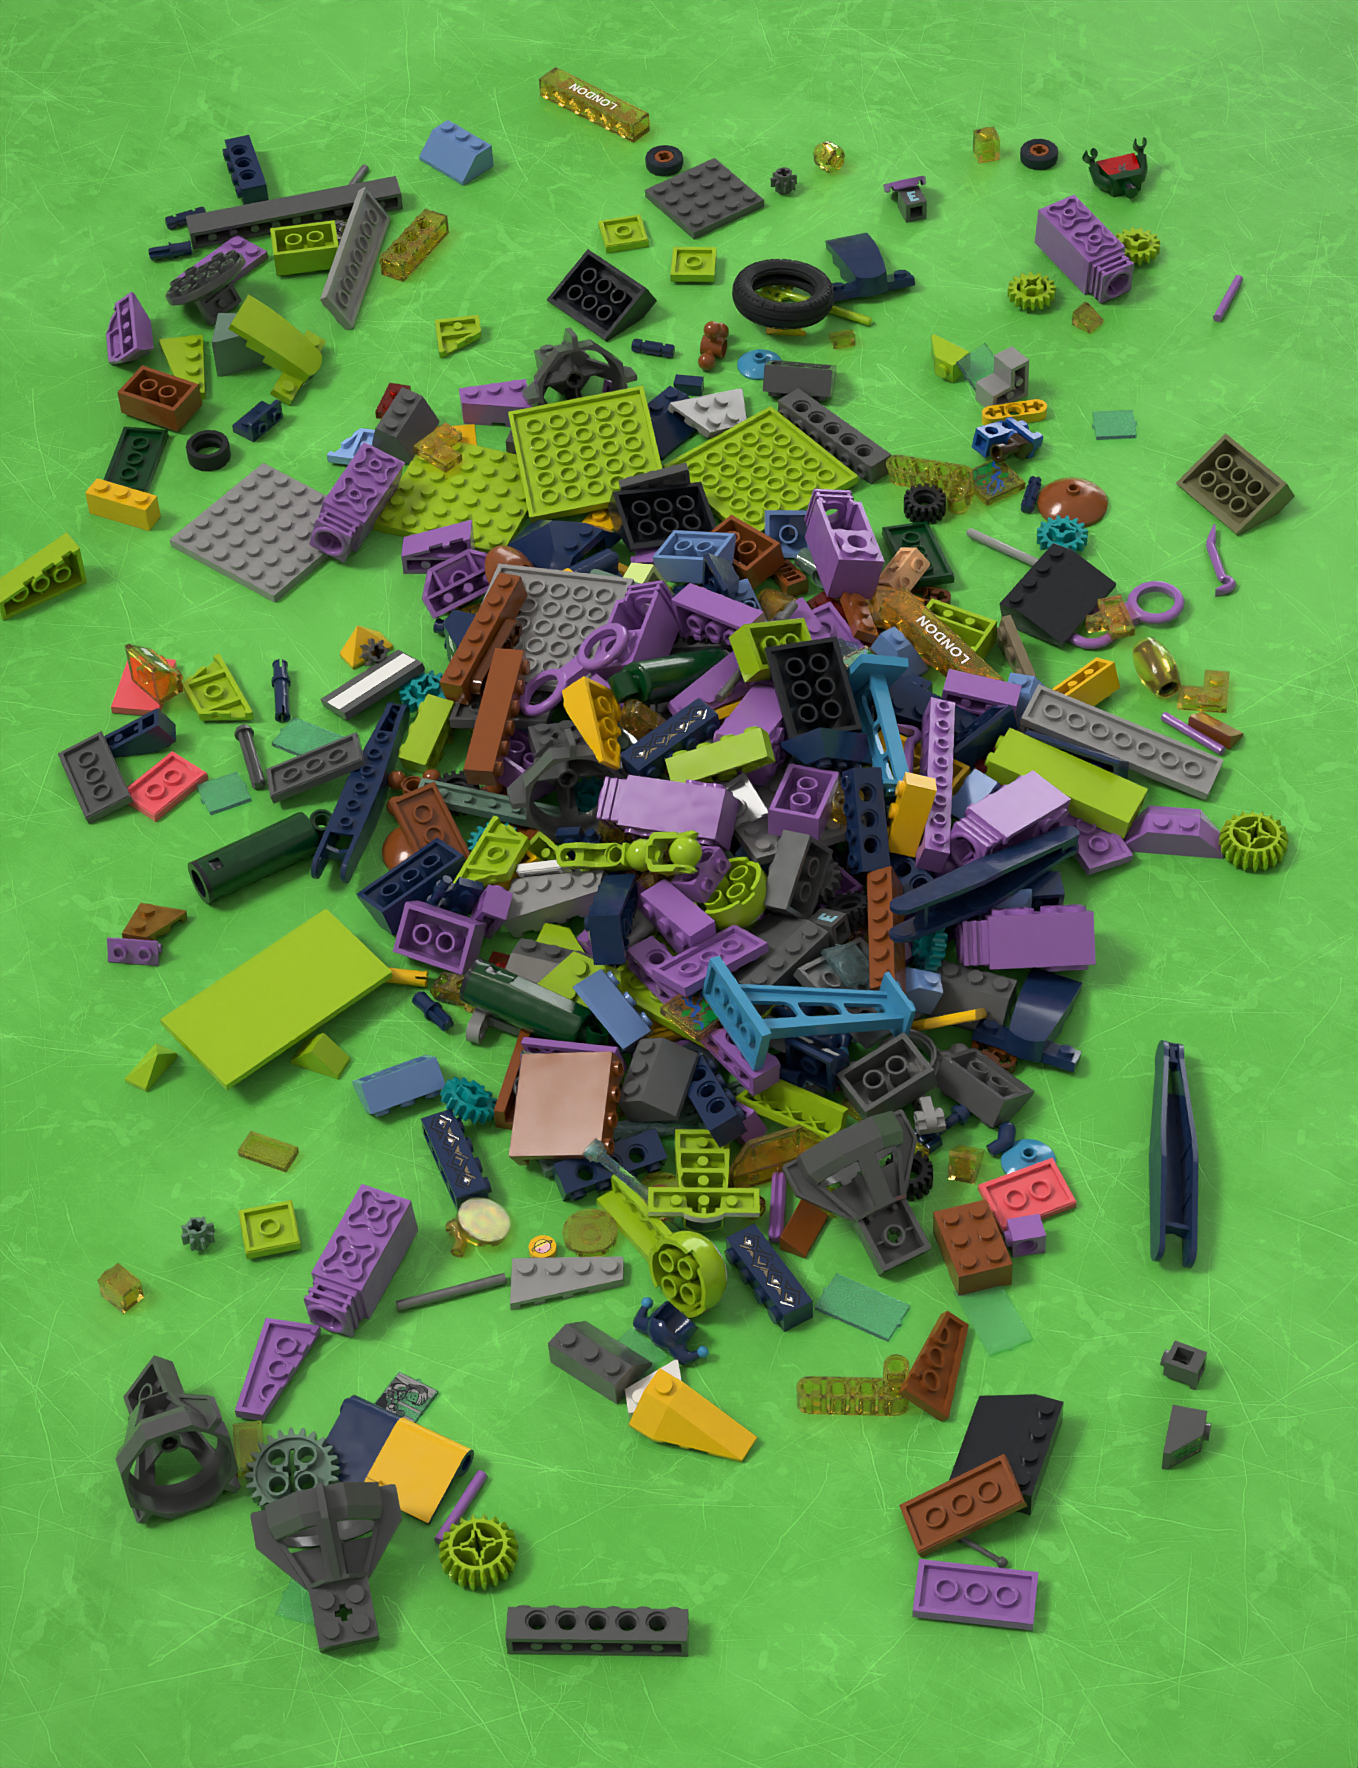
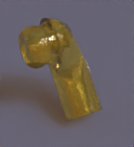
[445,1218,471,1258]

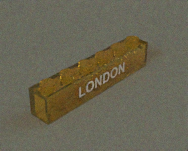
[539,67,650,143]
[878,586,1005,681]

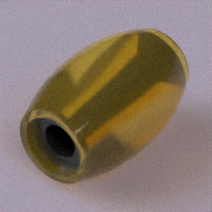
[1132,637,1181,699]

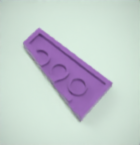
[235,1318,321,1421]

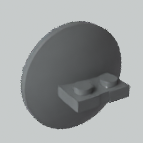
[165,250,246,325]

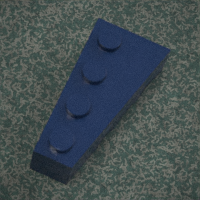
[874,676,977,735]
[584,874,639,965]

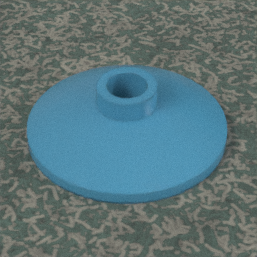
[737,349,782,381]
[1001,1139,1056,1175]

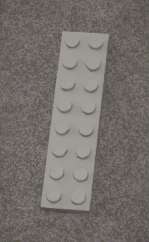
[320,187,390,330]
[1020,684,1224,801]

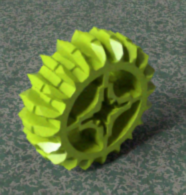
[1219,810,1289,872]
[439,1513,519,1591]

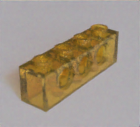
[379,209,449,282]

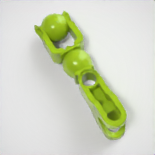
[556,830,702,876]

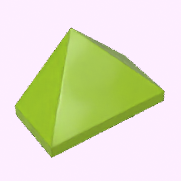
[125,1043,178,1092]

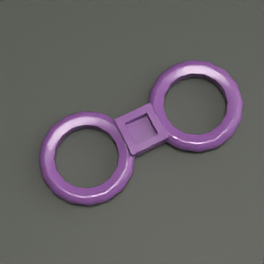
[1069,581,1185,649]
[519,623,628,717]

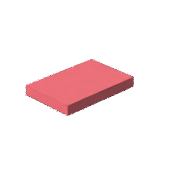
[111,656,177,716]
[127,751,208,822]
[977,1158,1077,1235]

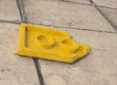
[911,1007,987,1031]

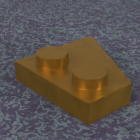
[122,903,187,941]

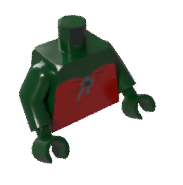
[1082,137,1148,199]

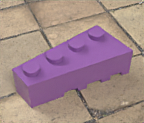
[671,583,766,645]

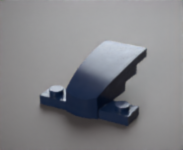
[825,233,915,302]
[972,967,1083,1072]

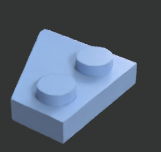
[327,428,375,465]

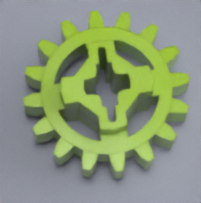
[1116,227,1160,265]
[1007,272,1056,311]

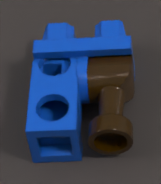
[972,417,1044,463]

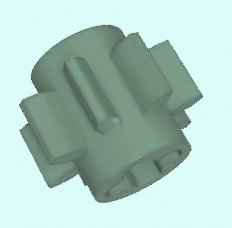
[181,1217,215,1251]

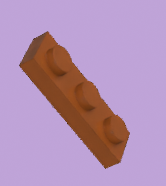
[840,592,879,644]

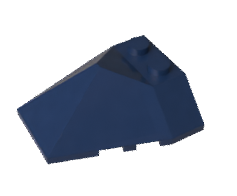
[507,519,621,571]

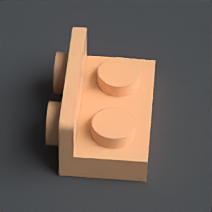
[877,548,930,598]

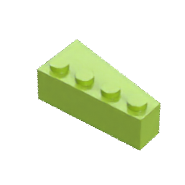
[0,532,87,621]
[665,726,776,783]

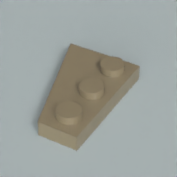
[996,615,1036,677]

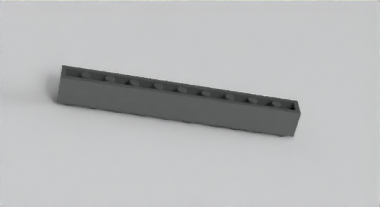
[186,176,403,249]

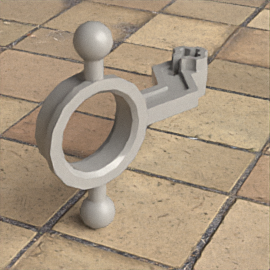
[850,1029,968,1135]

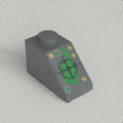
[1162,1405,1211,1470]

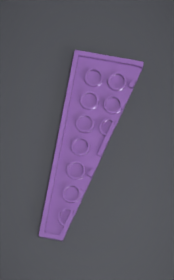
[667,597,842,716]

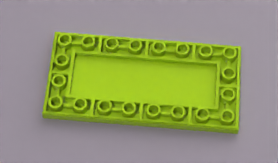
[160,909,393,1091]

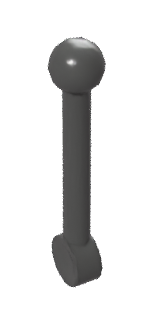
[957,1536,1008,1568]

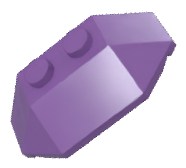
[106,291,154,365]
[421,549,489,620]
[1122,805,1223,859]

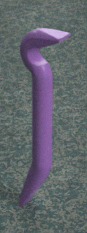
[1206,524,1236,596]
[897,724,921,773]

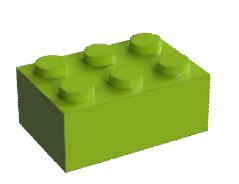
[270,220,339,276]
[729,618,812,683]

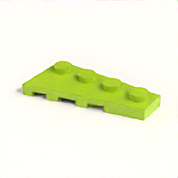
[158,335,206,400]

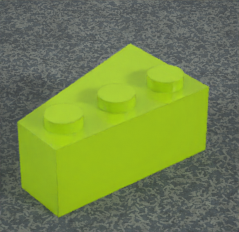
[921,598,997,672]
[398,694,461,774]

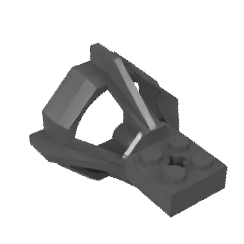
[522,327,637,406]
[507,720,628,843]
[782,1110,932,1276]
[116,1355,241,1524]
[250,1482,402,1652]

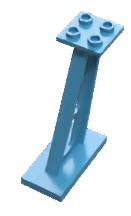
[846,653,909,807]
[702,956,916,1071]

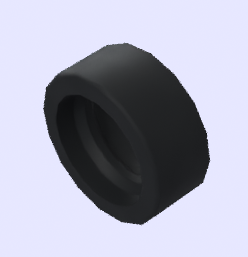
[186,430,231,471]

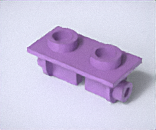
[107,937,162,966]

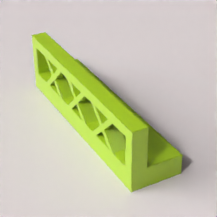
[736,1079,849,1141]
[596,1172,672,1263]

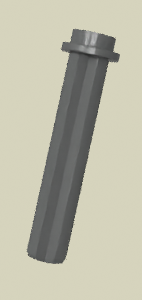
[234,724,265,790]

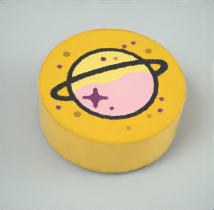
[529,1235,557,1258]

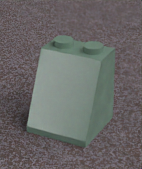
[212,313,267,377]

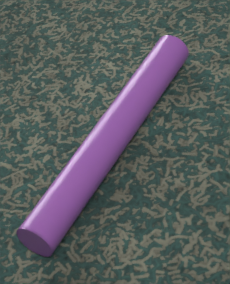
[1213,275,1243,322]
[1161,712,1226,756]
[434,1470,488,1545]

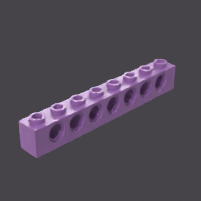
[916,697,955,873]
[626,936,781,1096]

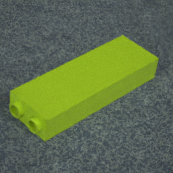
[985,728,1148,839]

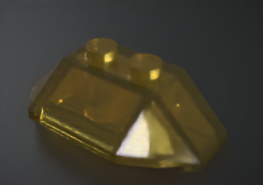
[728,1124,824,1188]

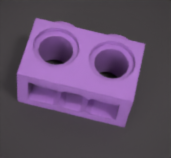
[671,846,732,903]
[470,885,513,940]

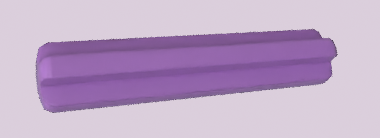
[768,1172,787,1243]

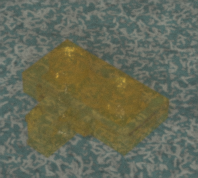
[1085,595,1135,640]

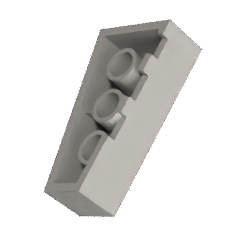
[503,869,607,938]

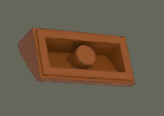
[1188,712,1244,750]
[780,1200,828,1258]

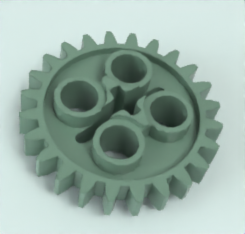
[245,1427,341,1511]

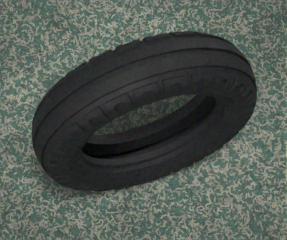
[732,259,834,330]

